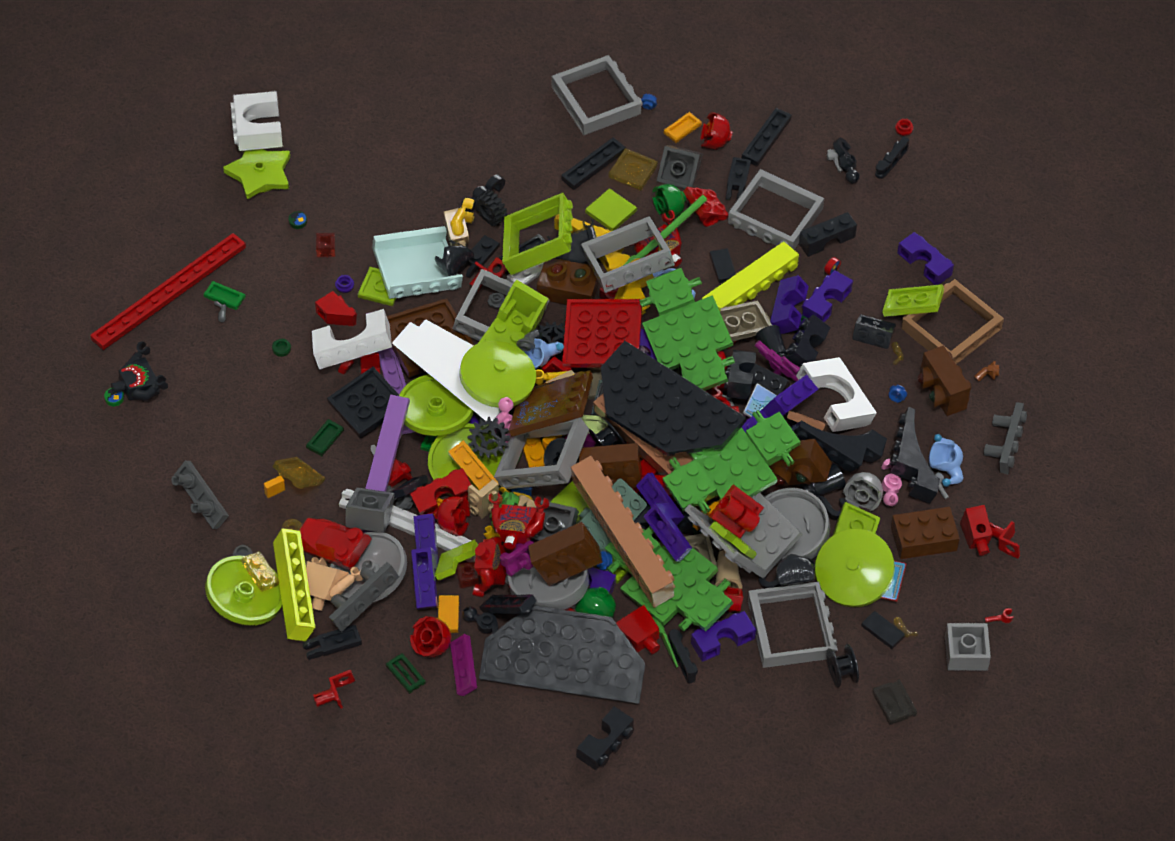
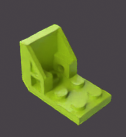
[477,279,549,348]

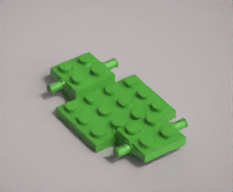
[639,268,735,391]
[662,410,800,514]
[605,526,733,632]

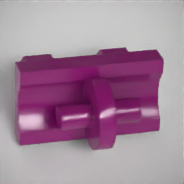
[500,541,534,576]

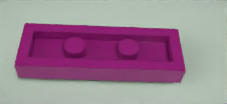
[450,634,477,696]

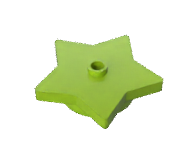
[224,149,290,199]

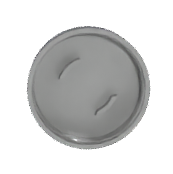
[765,488,830,564]
[508,566,589,610]

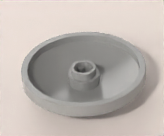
[330,532,407,602]

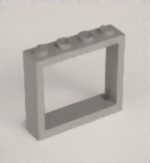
[552,55,643,135]
[728,169,824,250]
[581,216,675,293]
[452,269,549,341]
[494,417,589,489]
[748,582,838,668]

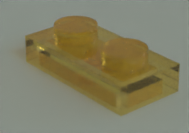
[241,551,280,591]

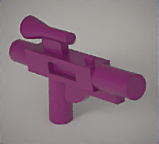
[754,340,800,382]

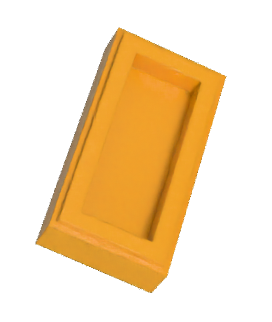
[663,112,702,143]
[438,595,459,633]

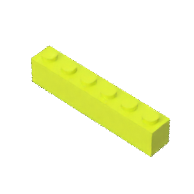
[702,241,799,308]
[273,528,315,641]

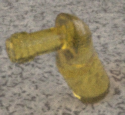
[891,342,904,365]
[894,617,918,638]

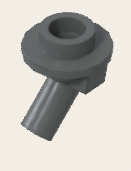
[517,330,539,352]

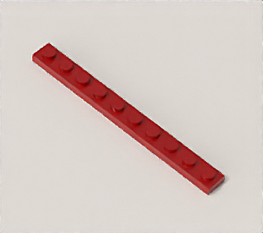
[90,233,246,350]

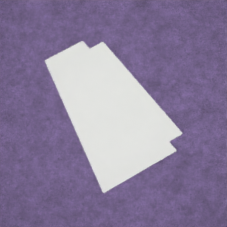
[392,320,501,421]

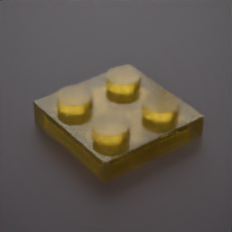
[609,148,658,190]
[273,457,325,489]

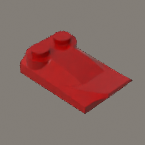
[299,518,372,571]

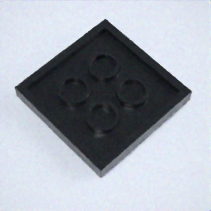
[327,367,399,438]

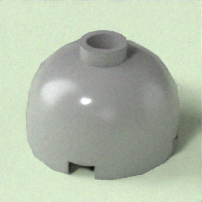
[844,472,883,511]

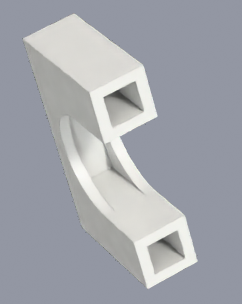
[231,91,283,151]
[312,309,392,369]
[796,357,876,432]

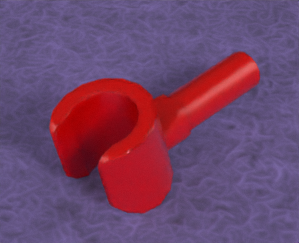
[984,608,1014,623]

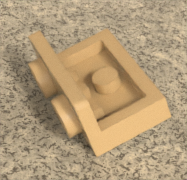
[468,480,499,518]

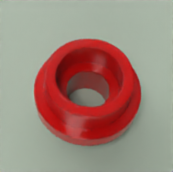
[895,119,913,136]

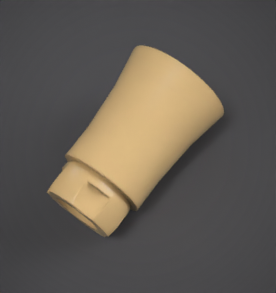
[715,550,742,589]

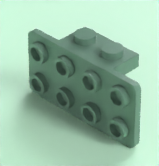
[576,479,647,552]

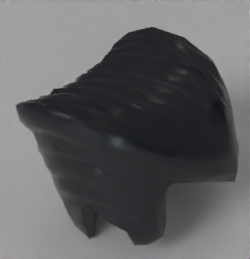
[435,240,474,276]
[777,554,815,585]

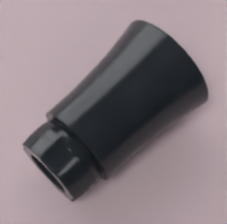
[755,325,788,361]
[799,463,846,496]

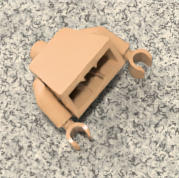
[306,557,364,611]

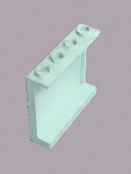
[372,226,463,299]

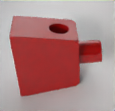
[960,505,992,556]
[616,605,660,654]

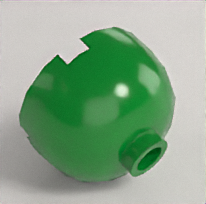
[652,184,686,219]
[575,587,616,618]

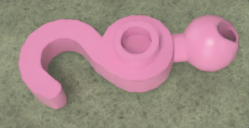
[496,397,514,448]
[881,459,902,507]

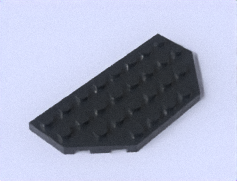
[601,341,746,456]
[479,605,646,704]

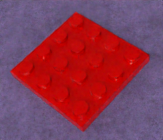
[562,299,642,368]

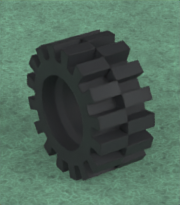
[475,190,508,226]

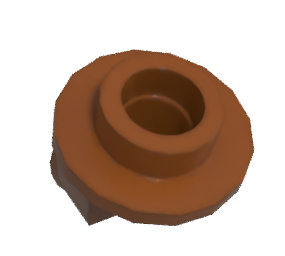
[974,361,999,382]

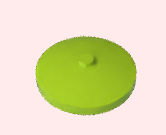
[459,341,536,408]
[399,374,474,436]
[428,423,504,499]
[815,529,895,607]
[205,556,282,625]

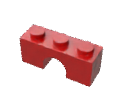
[410,468,472,515]

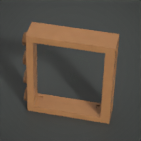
[902,279,1004,364]

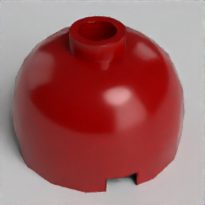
[701,112,732,149]
[435,496,470,536]
[410,616,451,657]

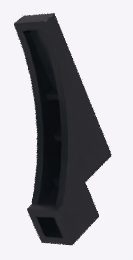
[889,407,940,504]
[791,420,887,472]

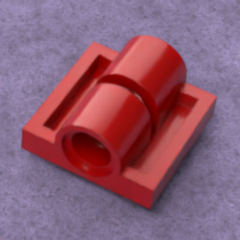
[683,187,728,227]
[709,484,764,538]

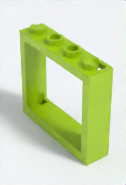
[502,193,573,275]

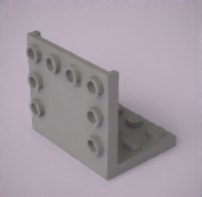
[685,493,803,578]

